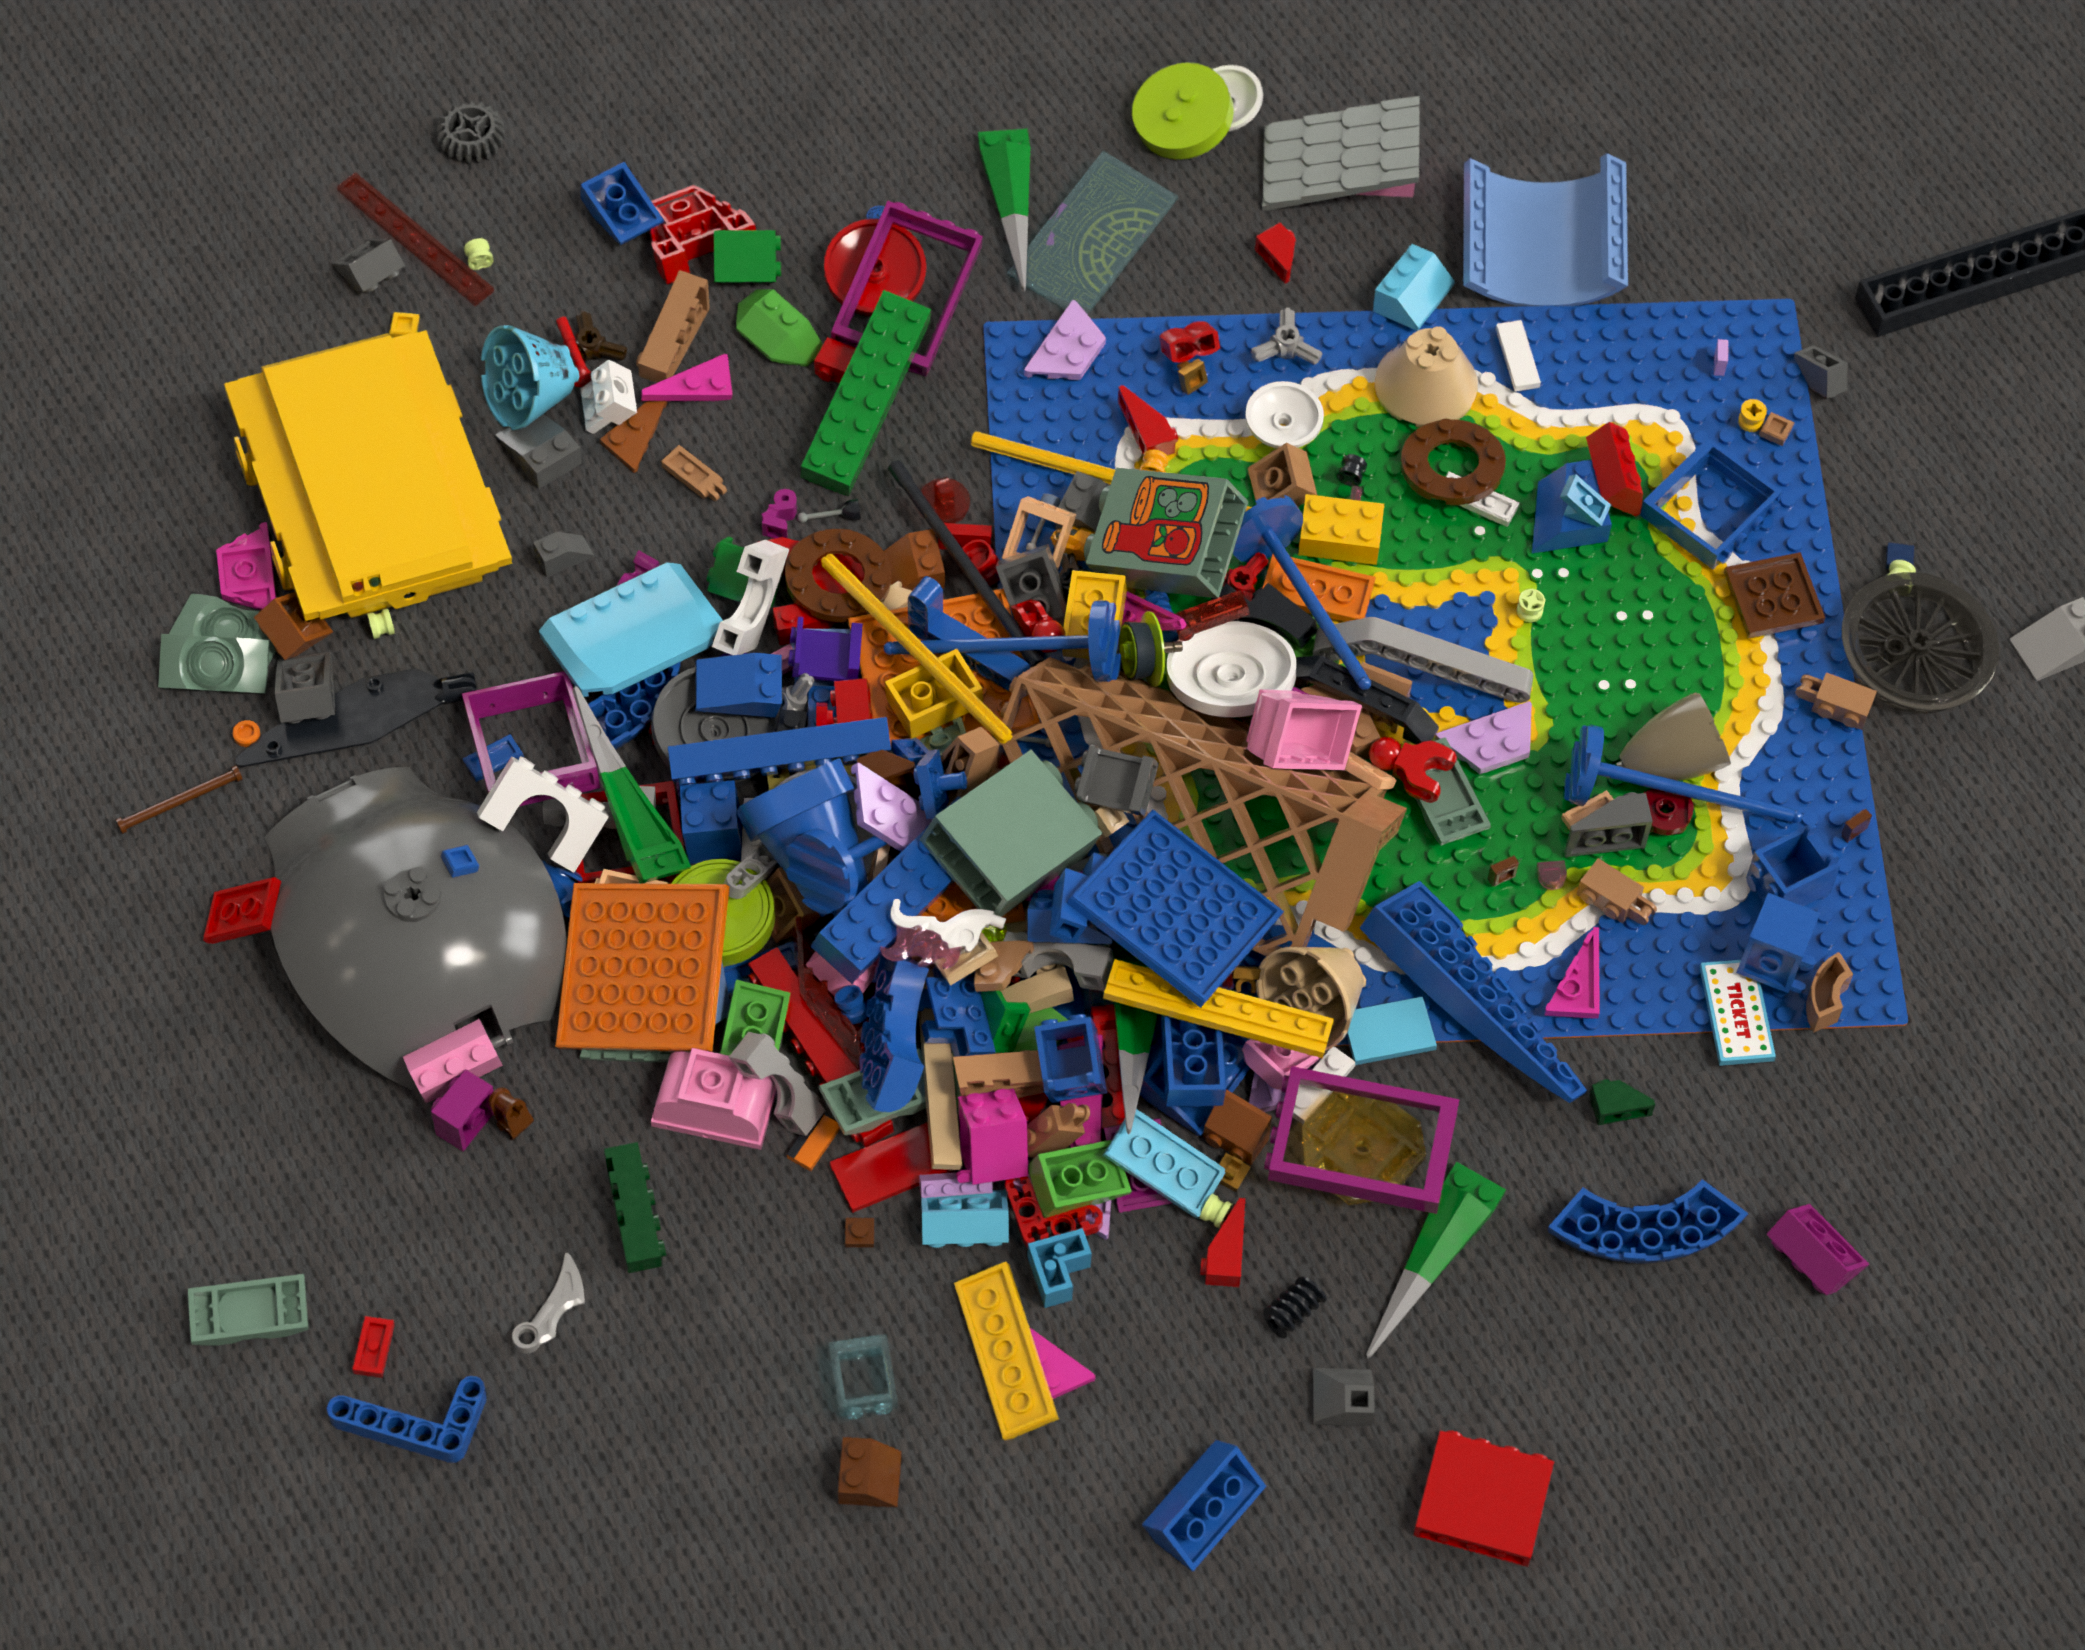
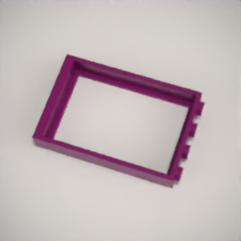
[831,201,983,377]
[462,671,600,806]
[1264,1066,1459,1214]

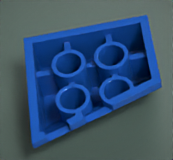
[1532,460,1612,553]

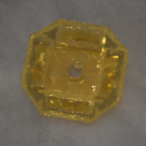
[1301,1091,1426,1206]

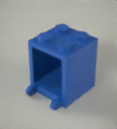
[680,780,743,864]
[1746,823,1840,906]
[1736,893,1820,994]
[1034,1014,1107,1103]

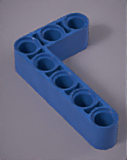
[907,576,1030,691]
[327,1376,487,1463]

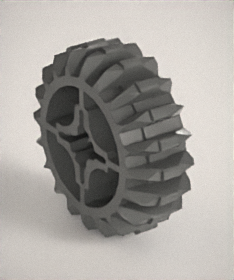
[436,101,505,165]

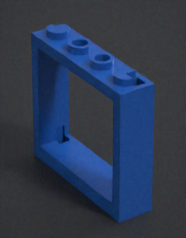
[1640,437,1782,570]

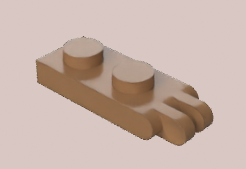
[661,445,727,502]

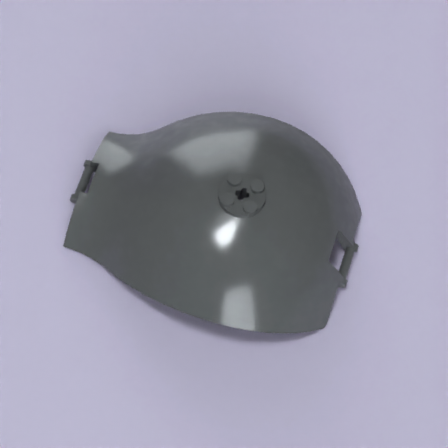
[264,767,567,1090]

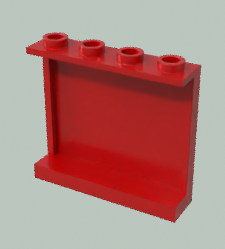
[1413,1430,1554,1567]

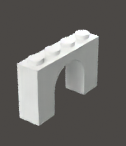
[712,540,789,655]
[477,756,609,873]

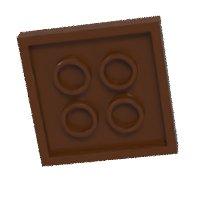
[1724,552,1825,638]

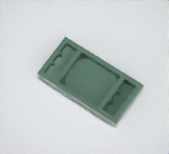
[169,594,276,665]
[158,634,270,694]
[1415,737,1491,845]
[819,1048,926,1135]
[188,1274,309,1345]

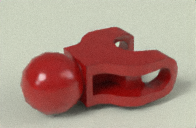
[1011,599,1065,653]
[1369,737,1457,803]

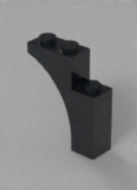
[1191,583,1318,649]

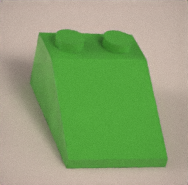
[718,980,790,1056]
[1028,1140,1132,1218]

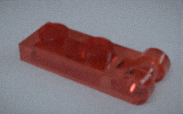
[1176,590,1250,641]

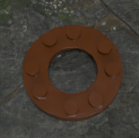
[1401,418,1506,505]
[785,529,892,622]

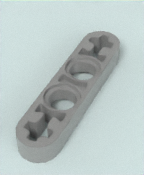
[724,844,780,899]

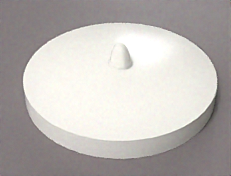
[1167,621,1296,717]

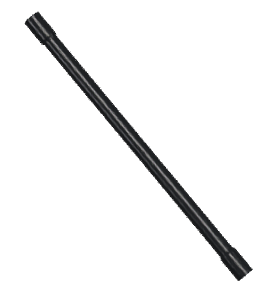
[888,460,1044,668]

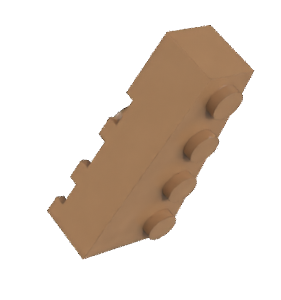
[636,270,710,383]

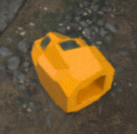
[1050,526,1095,561]

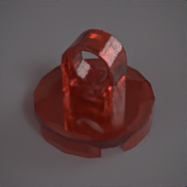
[921,477,970,524]

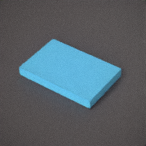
[1346,997,1437,1065]

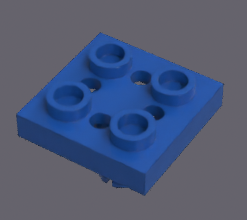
[914,749,967,819]

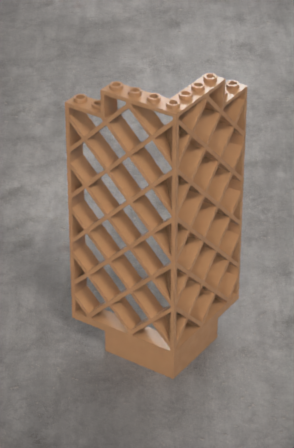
[987,657,1407,956]

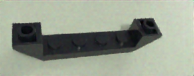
[1294,655,1439,745]

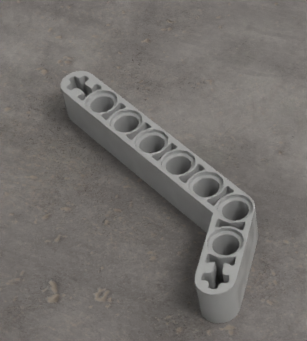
[1313,617,1534,703]

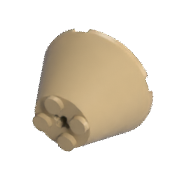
[1375,326,1478,427]
[1256,947,1366,1051]

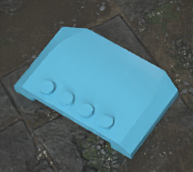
[539,562,723,697]

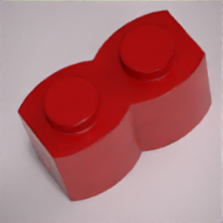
[1159,321,1220,363]

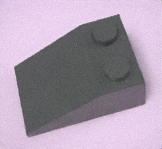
[495,414,582,489]
[1055,471,1109,532]
[996,544,1067,629]
[275,652,335,724]
[1564,792,1653,857]

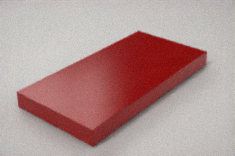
[829,1122,956,1213]

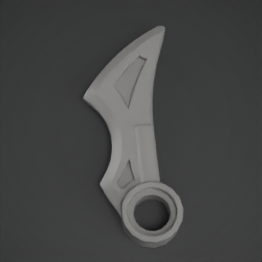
[512,1253,585,1354]

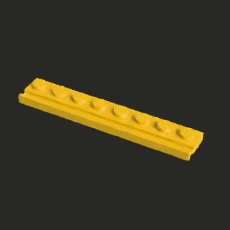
[1103,959,1334,1059]

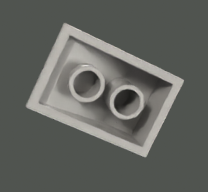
[2009,597,2085,681]

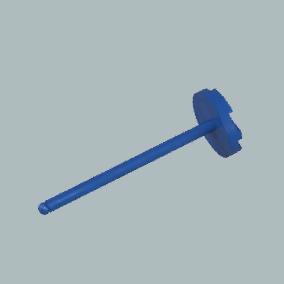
[1233,495,1371,690]
[884,600,1121,682]
[1564,724,1803,823]
[786,806,947,914]

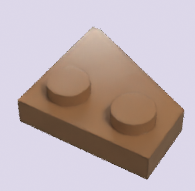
[974,940,1034,992]

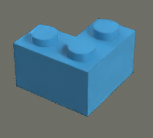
[1027,1228,1092,1308]

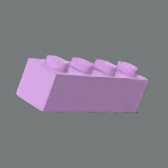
[919,1173,992,1198]

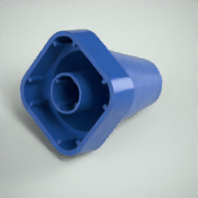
[736,758,869,918]

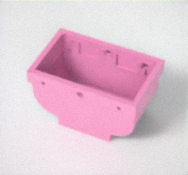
[1246,689,1362,770]
[651,1048,777,1150]

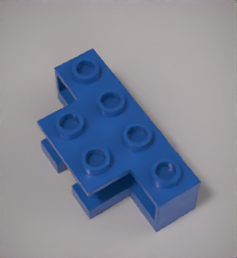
[918,966,996,1057]

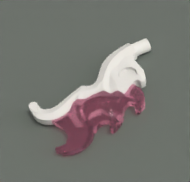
[879,899,1006,969]

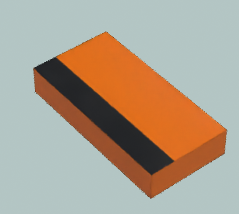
[787,1114,840,1171]

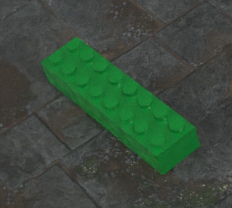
[801,290,931,497]

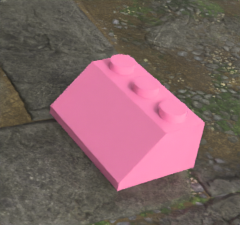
[403,1019,503,1103]

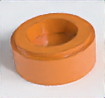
[233,720,261,747]

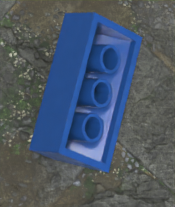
[1142,1440,1266,1571]

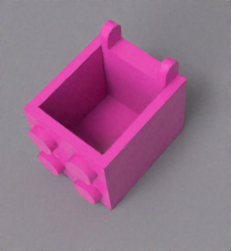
[956,1088,1028,1185]

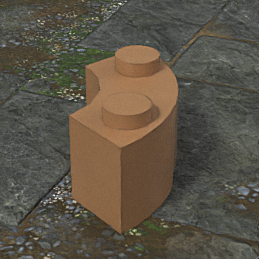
[1806,952,1853,1033]

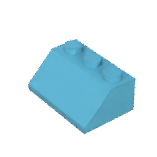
[1373,244,1455,331]
[921,1190,1009,1248]

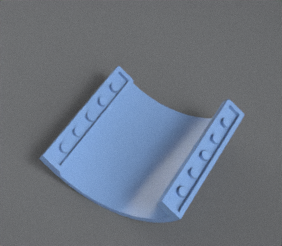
[1463,153,1628,307]

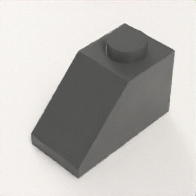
[1794,345,1848,398]
[533,532,594,577]

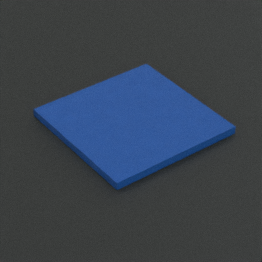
[1067,809,1284,1008]

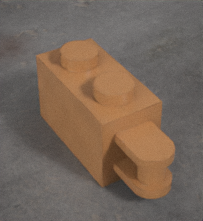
[1795,672,1877,730]
[1577,858,1657,925]
[1027,1103,1090,1158]

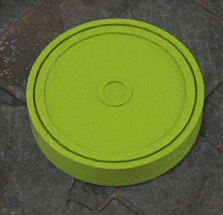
[1132,63,1234,159]
[671,859,775,966]

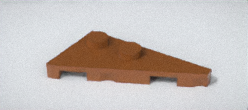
[600,401,668,473]

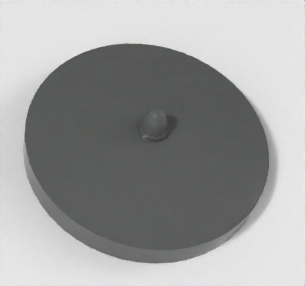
[651,667,780,788]

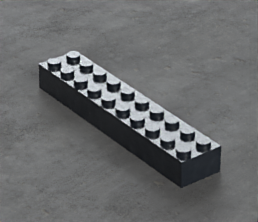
[1855,209,2085,337]

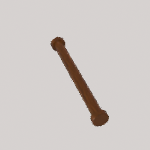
[115,765,243,834]

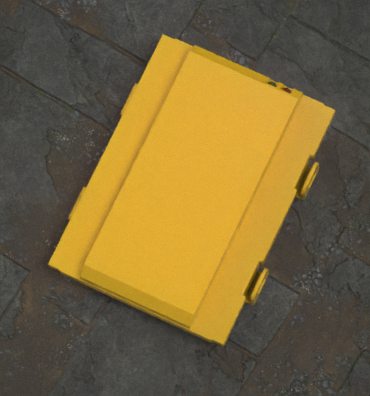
[224,330,512,621]

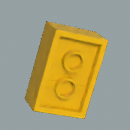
[1062,570,1127,659]

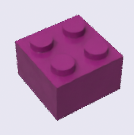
[431,1069,494,1152]

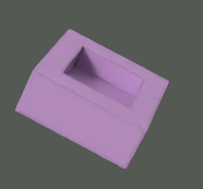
[1714,339,1728,376]

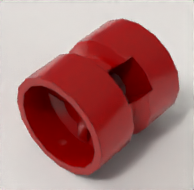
[962,540,1000,586]

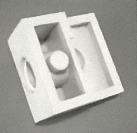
[581,360,637,433]

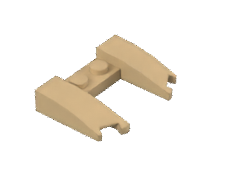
[981,906,1074,1013]

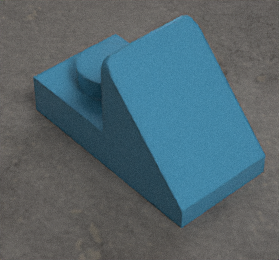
[1560,474,1611,527]

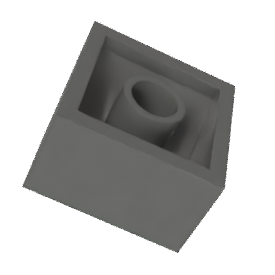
[331,238,405,293]

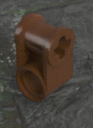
[488,1087,534,1141]

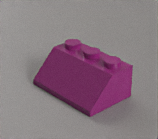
[1767,1204,1869,1296]

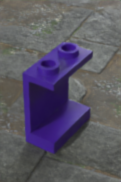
[788,617,863,681]

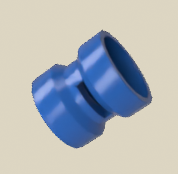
[835,985,867,1025]

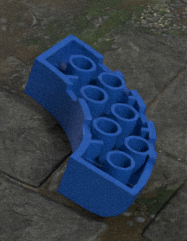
[588,662,681,750]
[860,950,929,1112]
[1548,1179,1748,1263]

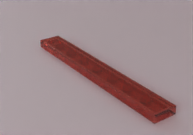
[337,172,494,306]

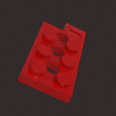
[1067,1004,1125,1127]

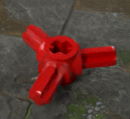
[1222,552,1269,602]

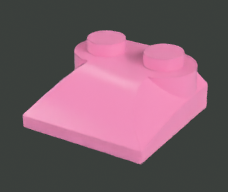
[1242,1039,1319,1089]

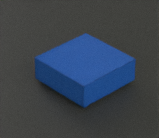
[441,845,479,878]

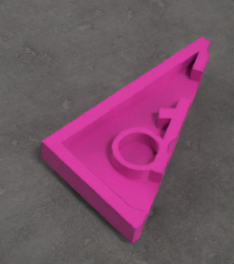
[1121,591,1187,631]

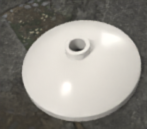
[1213,65,1263,131]
[1245,381,1324,448]

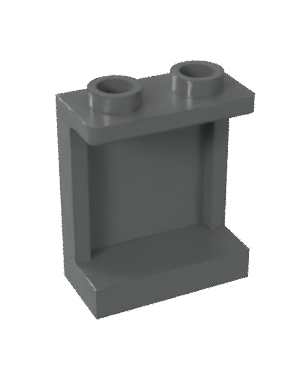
[1074,744,1159,817]

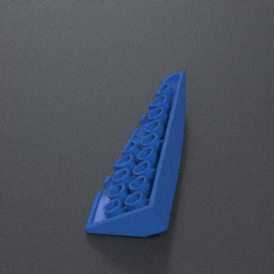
[1360,881,1587,1103]

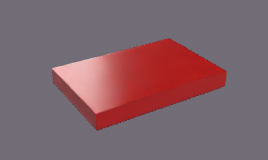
[203,877,281,944]

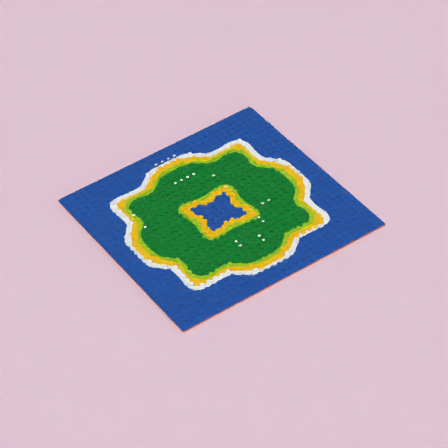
[984,299,1908,1052]

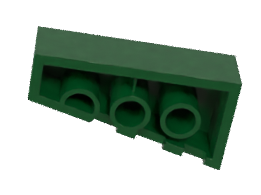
[604,1142,666,1273]

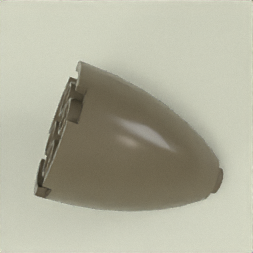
[1616,692,1731,781]

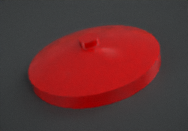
[824,219,926,316]

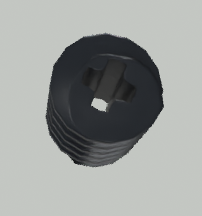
[1263,1276,1327,1338]

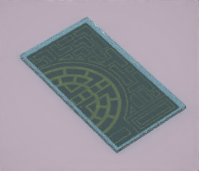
[1008,151,1178,315]

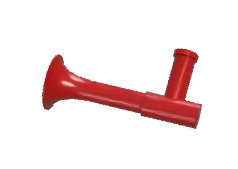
[556,317,592,387]

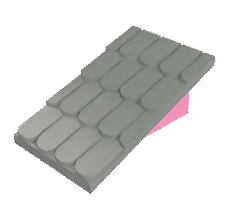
[1262,96,1420,210]

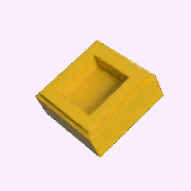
[390,312,420,337]

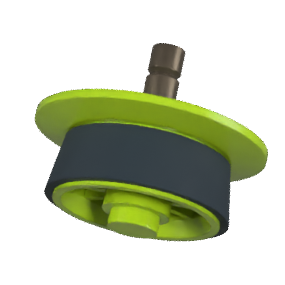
[1119,611,1183,687]

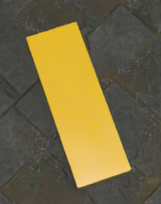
[954,1261,1059,1440]

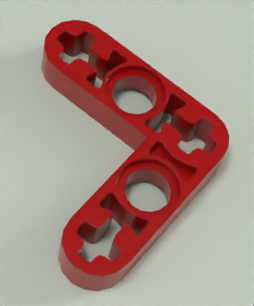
[1005,1176,1103,1248]

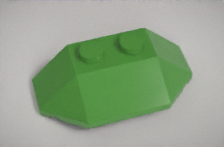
[736,289,823,366]

